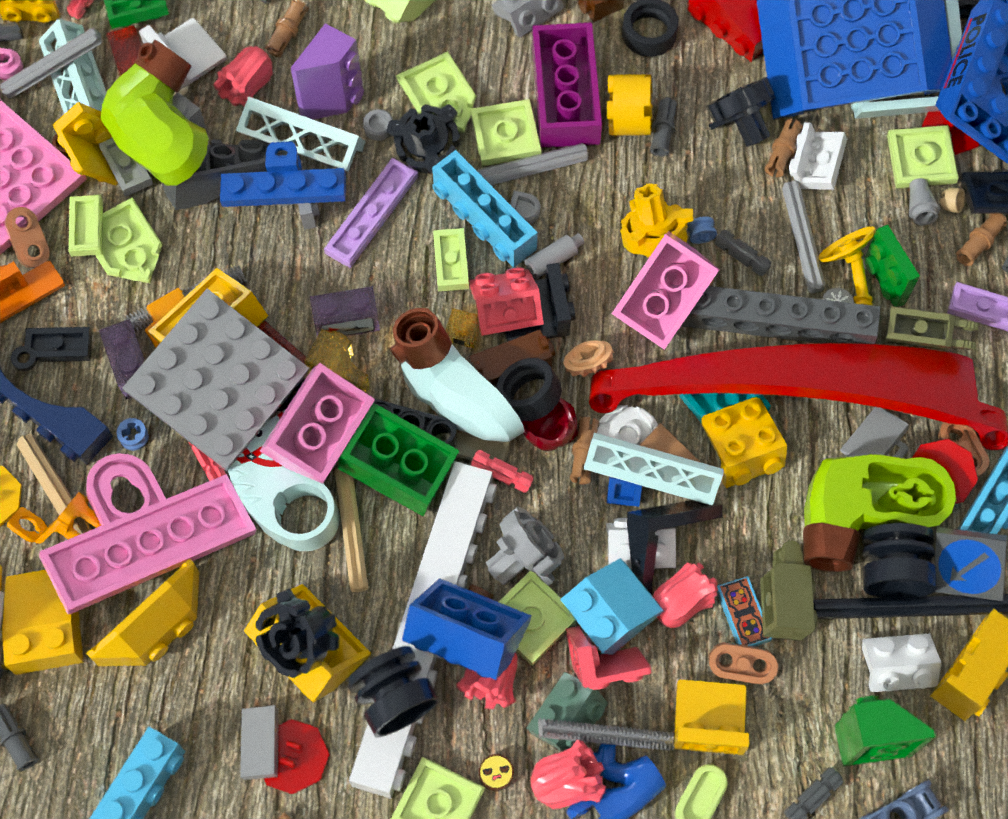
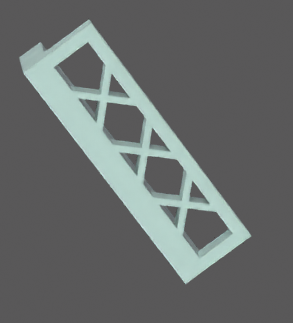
[39,18,107,114]
[236,97,366,172]
[584,433,724,505]

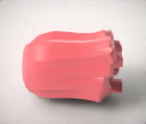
[213,46,273,106]
[653,562,718,628]
[456,653,518,710]
[530,740,606,809]

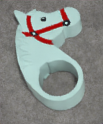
[228,409,340,551]

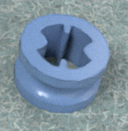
[687,217,717,244]
[116,418,149,451]

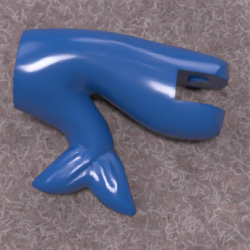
[566,743,666,819]

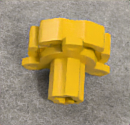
[620,184,694,257]

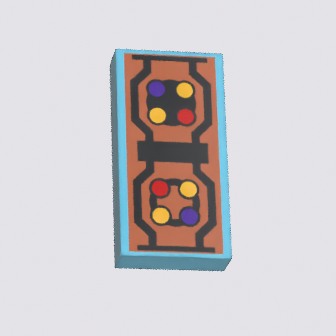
[717,576,773,647]

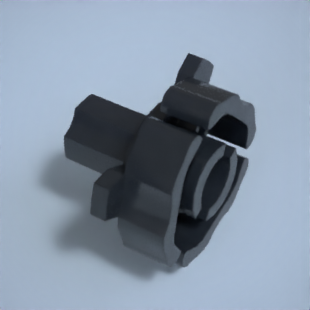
[706,77,776,147]
[386,104,461,174]
[255,588,339,678]

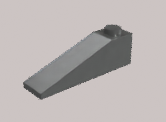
[162,139,288,210]

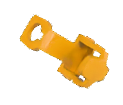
[7,492,101,543]

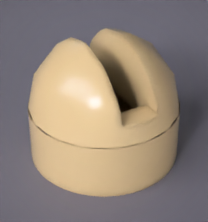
[939,188,965,213]

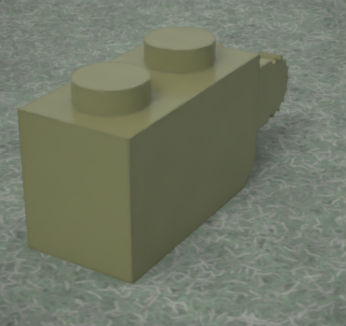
[883,306,979,350]
[760,540,818,641]

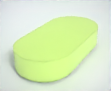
[675,764,728,819]

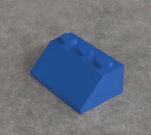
[402,578,531,680]

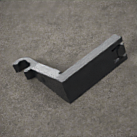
[627,500,723,595]

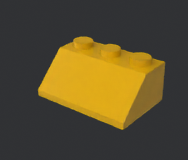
[148,268,268,344]
[244,584,371,703]

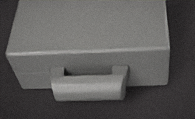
[840,407,909,458]

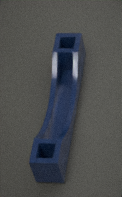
[0,366,113,465]

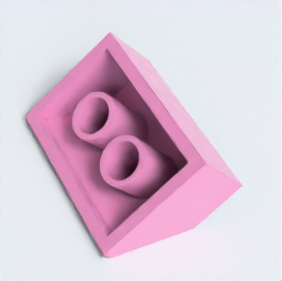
[612,231,720,350]
[260,363,375,483]

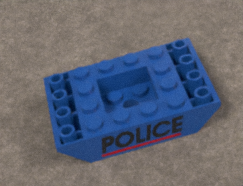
[935,0,1008,164]

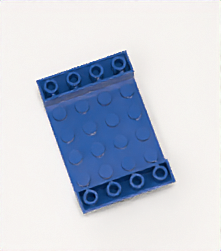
[757,0,952,120]

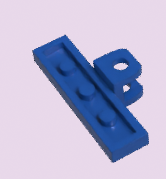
[220,141,346,207]

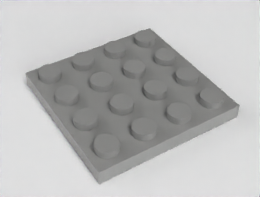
[122,288,310,471]

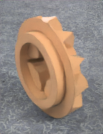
[563,340,614,377]

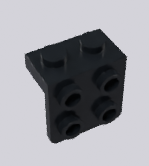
[505,263,576,342]

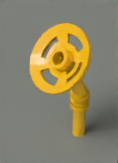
[818,226,876,306]

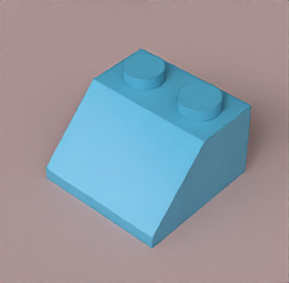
[560,558,664,655]

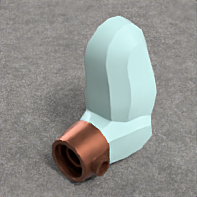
[389,308,525,442]

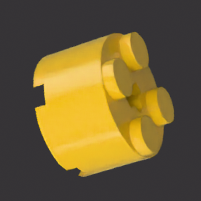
[607,74,652,136]

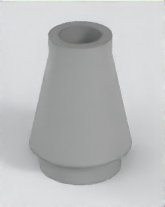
[909,178,940,225]

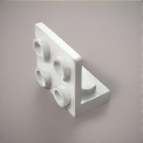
[139,18,227,90]

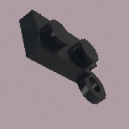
[11,327,92,371]

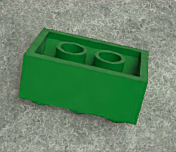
[337,403,459,517]
[834,695,935,767]

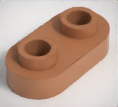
[5,207,50,269]
[938,422,989,479]
[708,642,778,684]

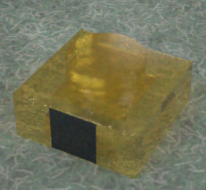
[445,308,480,348]

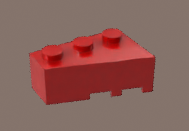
[687,0,764,62]

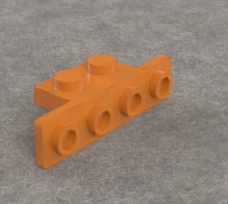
[0,261,65,323]

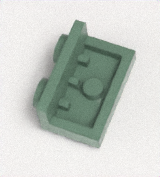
[526,672,607,752]

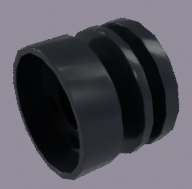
[862,523,937,598]
[346,646,440,738]

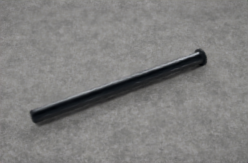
[813,594,1008,619]

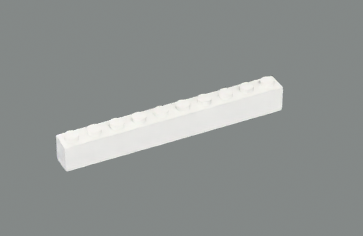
[349,461,497,799]

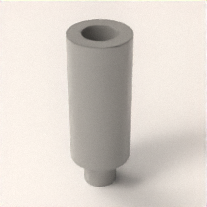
[525,233,585,279]

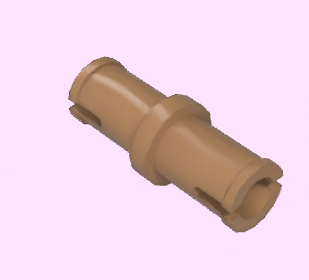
[265,0,309,58]
[765,119,803,178]
[956,214,1008,266]
[570,417,600,484]

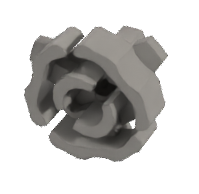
[486,507,564,586]

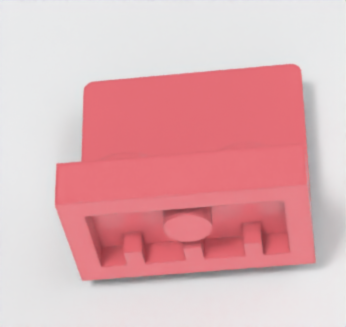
[469,267,544,336]
[566,626,652,690]

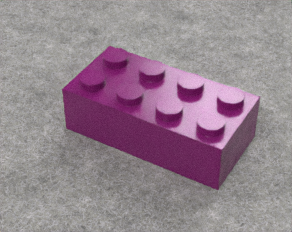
[532,22,602,148]

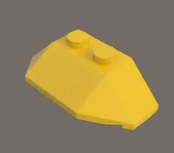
[86,558,200,666]

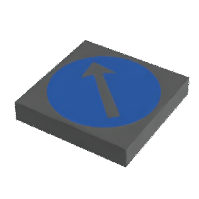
[935,527,1008,601]

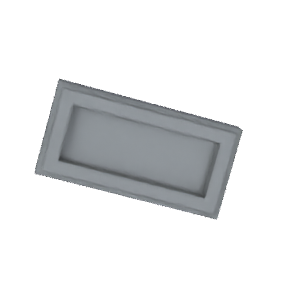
[240,705,279,780]

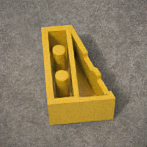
[930,609,1008,721]

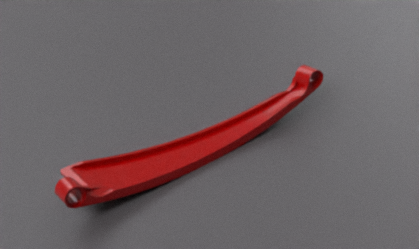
[589,343,1008,450]

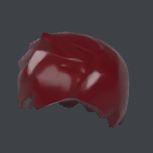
[521,398,578,452]

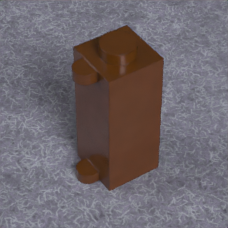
[469,330,556,388]

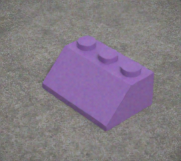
[290,23,364,119]

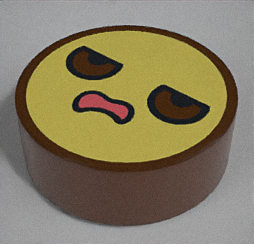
[479,754,514,791]

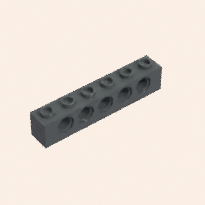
[682,286,881,344]

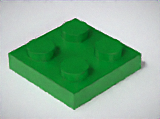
[864,224,920,307]

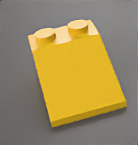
[2,569,84,675]

